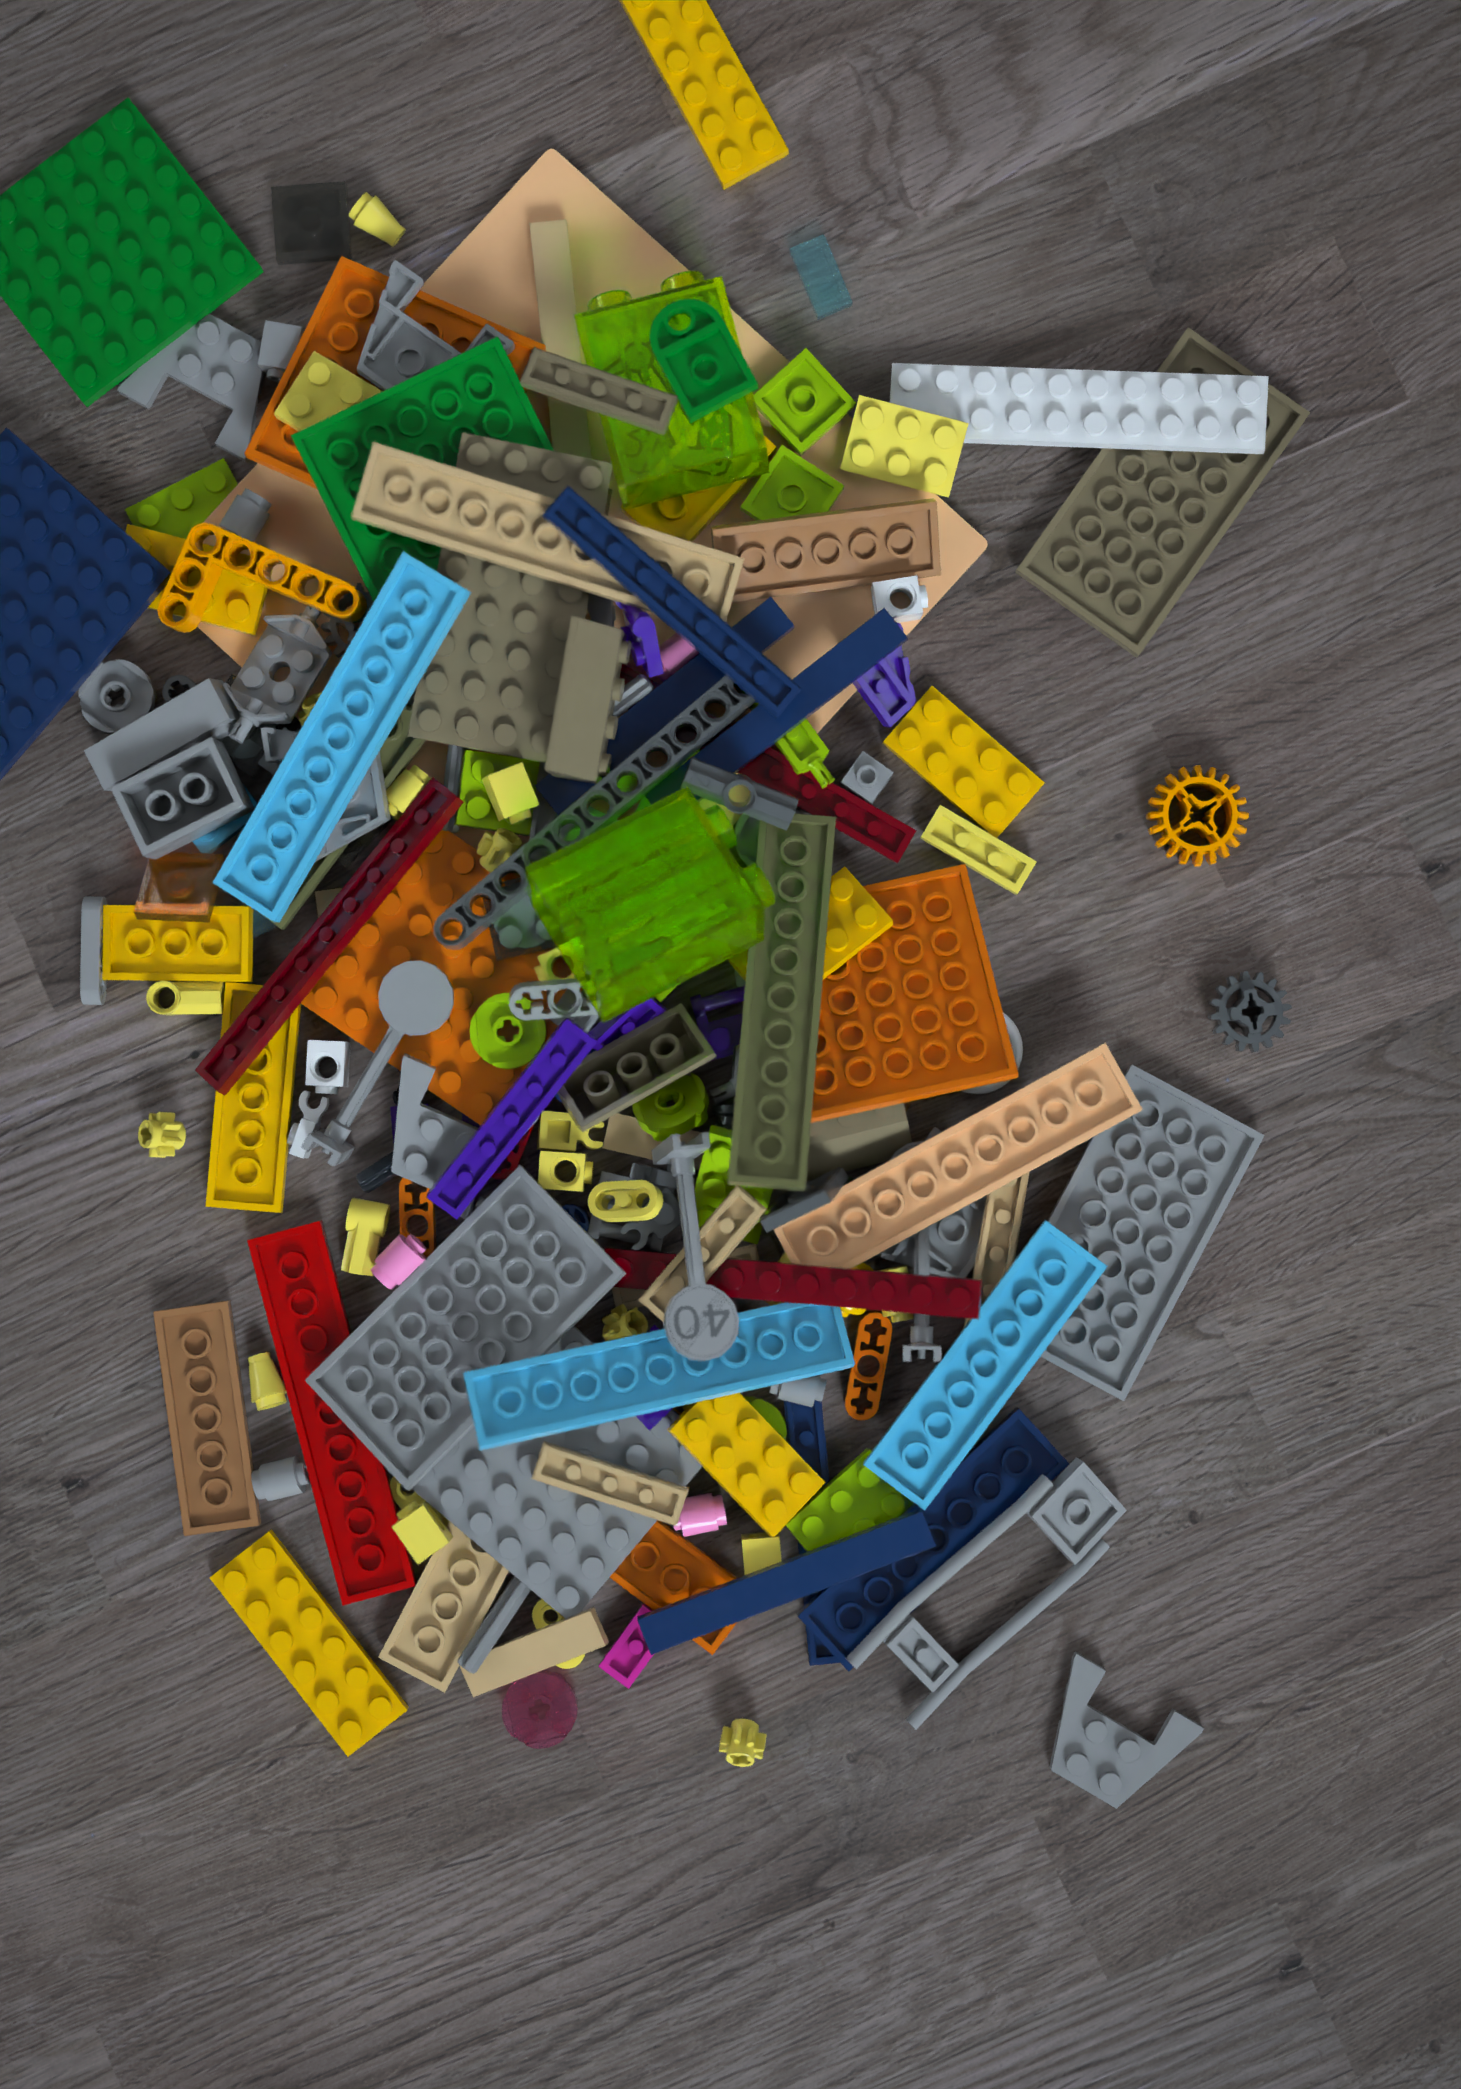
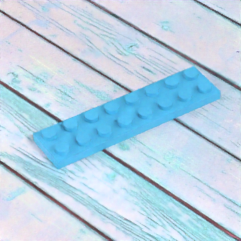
[863,1220,1107,1511]

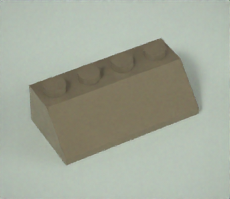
[545,616,631,784]
[557,1003,716,1132]
[773,1103,912,1189]

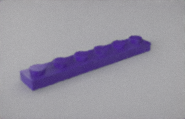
[427,1017,597,1219]

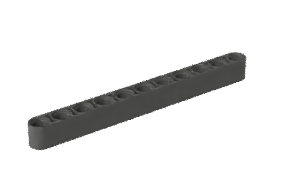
[433,676,756,950]

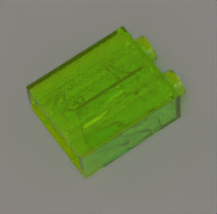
[574,271,769,510]
[525,787,775,1023]

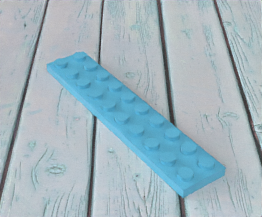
[212,552,471,923]
[463,1302,855,1450]

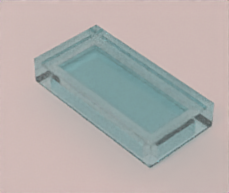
[790,234,853,320]

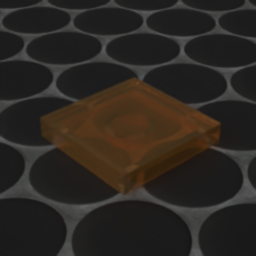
[134,852,225,923]

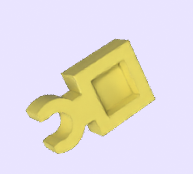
[537,1111,604,1153]

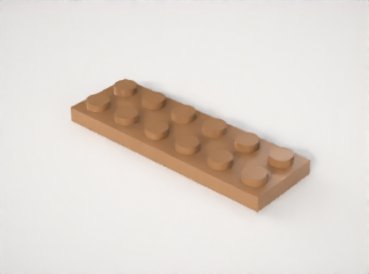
[711,498,941,602]
[153,1300,261,1536]

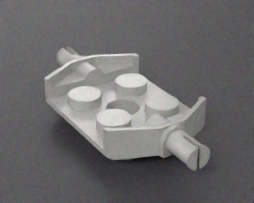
[223,605,332,744]

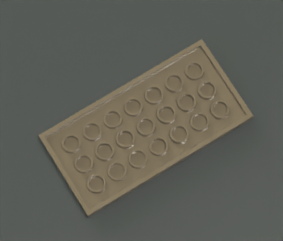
[1015,327,1310,658]
[408,433,613,763]

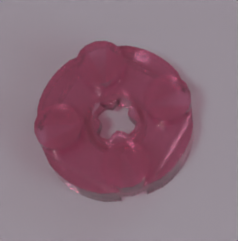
[502,1670,578,1749]

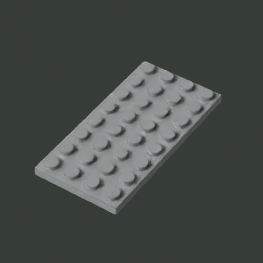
[1040,1064,1265,1401]
[305,1165,626,1490]

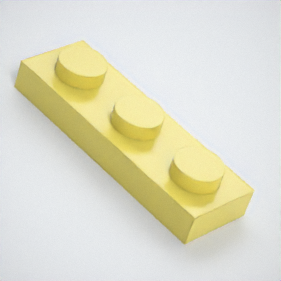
[920,805,1037,895]

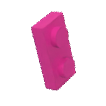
[598,1603,654,1689]

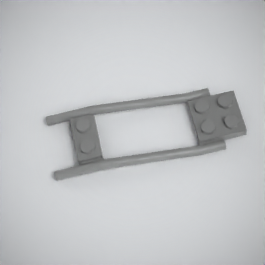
[846,1457,1127,1730]

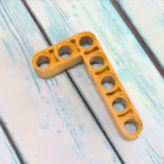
[157,523,367,633]

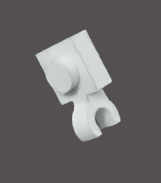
[287,1090,329,1159]

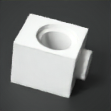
[871,575,928,623]
[305,1040,350,1094]

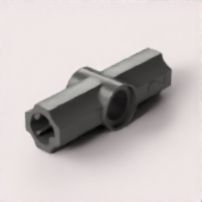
[680,757,799,830]

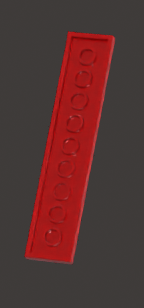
[247,1220,417,1606]

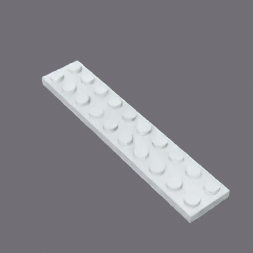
[890,363,1269,454]

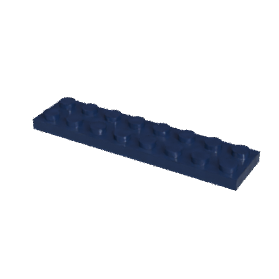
[796,1407,1069,1672]

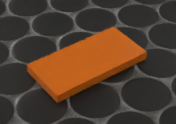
[610,1520,738,1655]

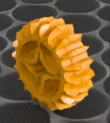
[1146,765,1249,867]

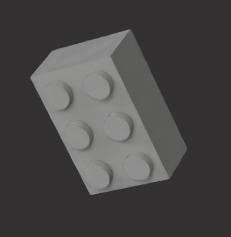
[110,737,255,860]

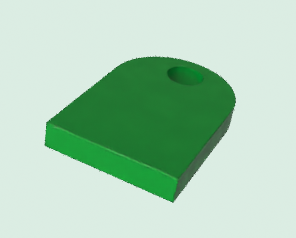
[650,299,758,424]

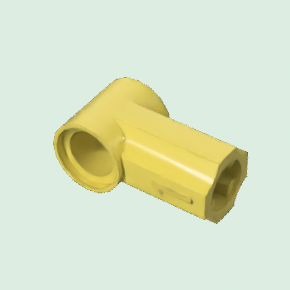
[146,981,225,1016]
[341,1198,390,1276]

